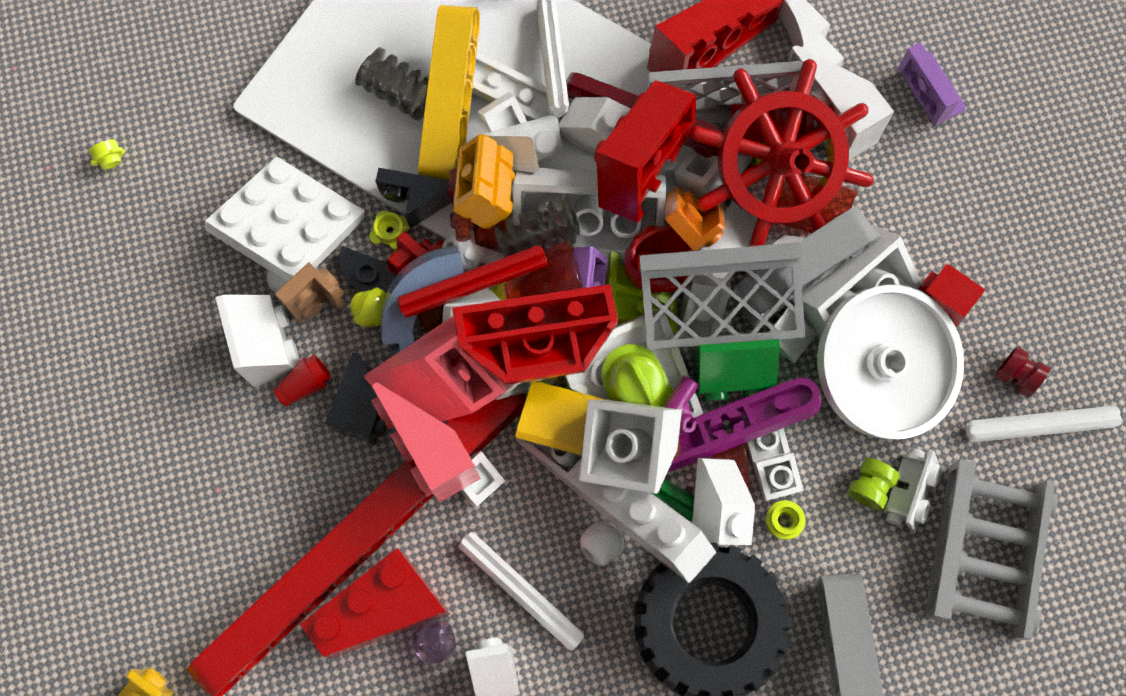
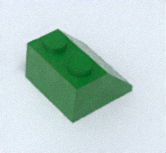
[692,339,780,401]

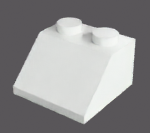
[215,295,299,387]
[579,400,682,493]

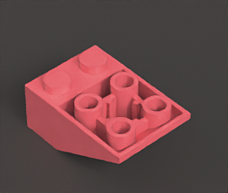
[364,316,505,422]
[371,382,481,502]

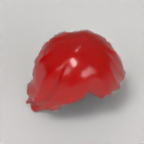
[623,225,692,293]

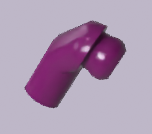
[664,375,699,434]

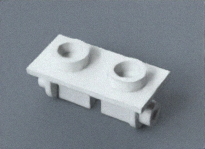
[884,448,942,533]

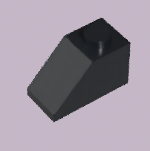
[325,352,388,445]

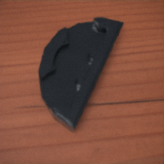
[339,246,396,293]

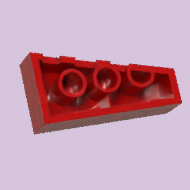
[646,0,784,72]

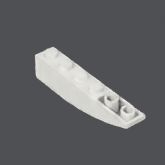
[515,438,716,583]

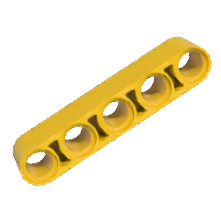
[418,5,480,184]

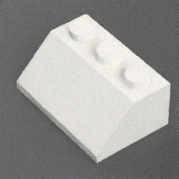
[792,226,924,338]

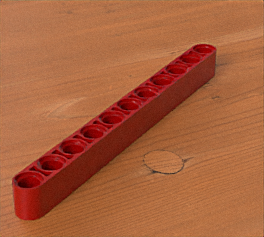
[186,393,527,696]

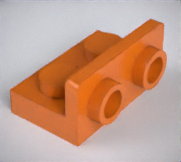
[664,185,725,251]

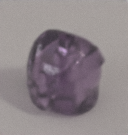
[412,620,456,664]

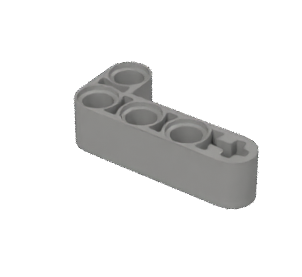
[732,207,880,328]
[818,574,884,696]

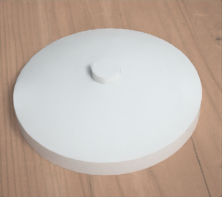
[817,285,964,439]

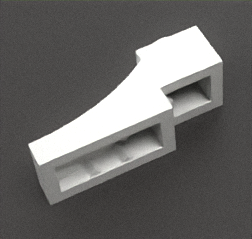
[778,0,844,67]

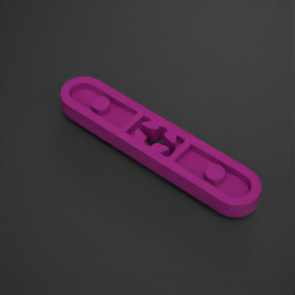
[667,377,822,473]

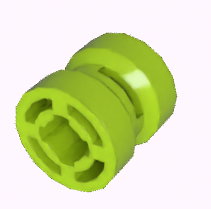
[847,457,900,511]

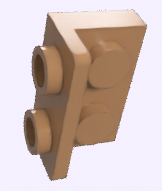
[275,262,346,324]

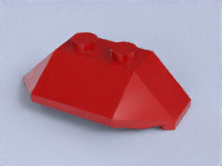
[452,284,619,385]

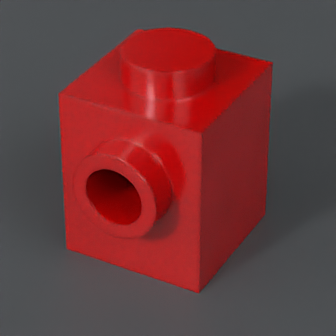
[918,263,986,328]

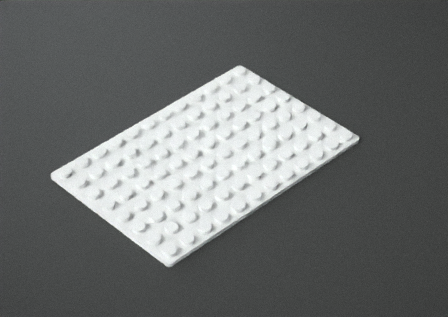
[234,0,726,295]

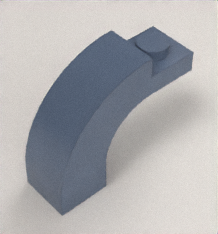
[381,245,464,355]

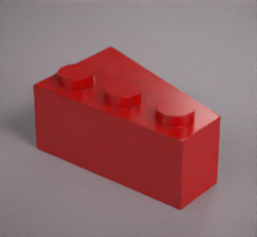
[594,80,696,224]
[300,548,450,658]

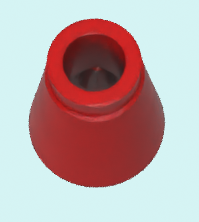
[273,354,332,407]

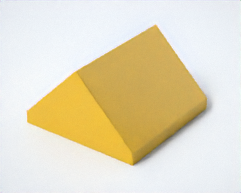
[515,380,606,456]

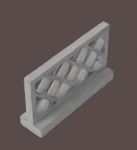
[647,61,802,129]
[640,242,805,350]

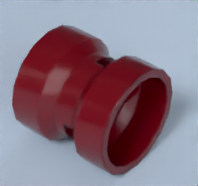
[995,346,1051,399]

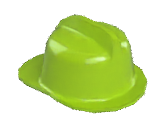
[601,344,673,407]

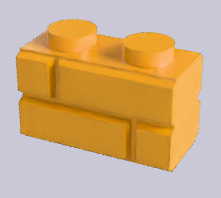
[453,134,515,229]

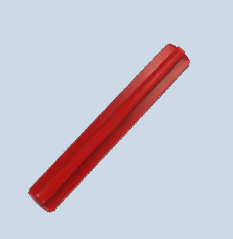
[397,246,547,318]

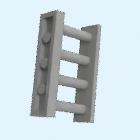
[924,459,1058,641]

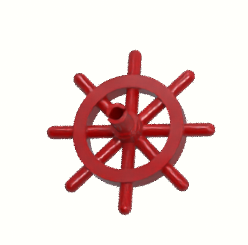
[689,59,874,246]

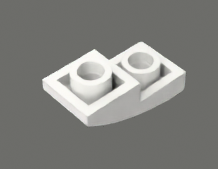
[746,428,804,501]

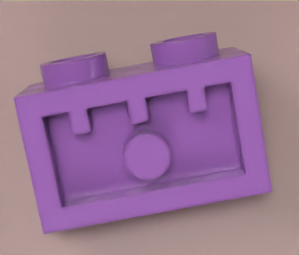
[898,42,966,126]

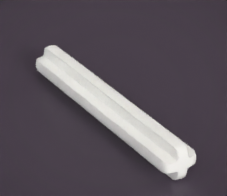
[537,0,569,116]
[966,406,1122,442]
[458,532,584,651]

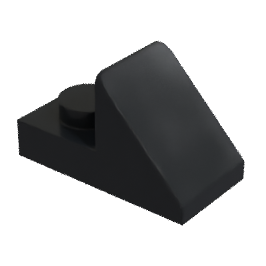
[375,168,455,228]

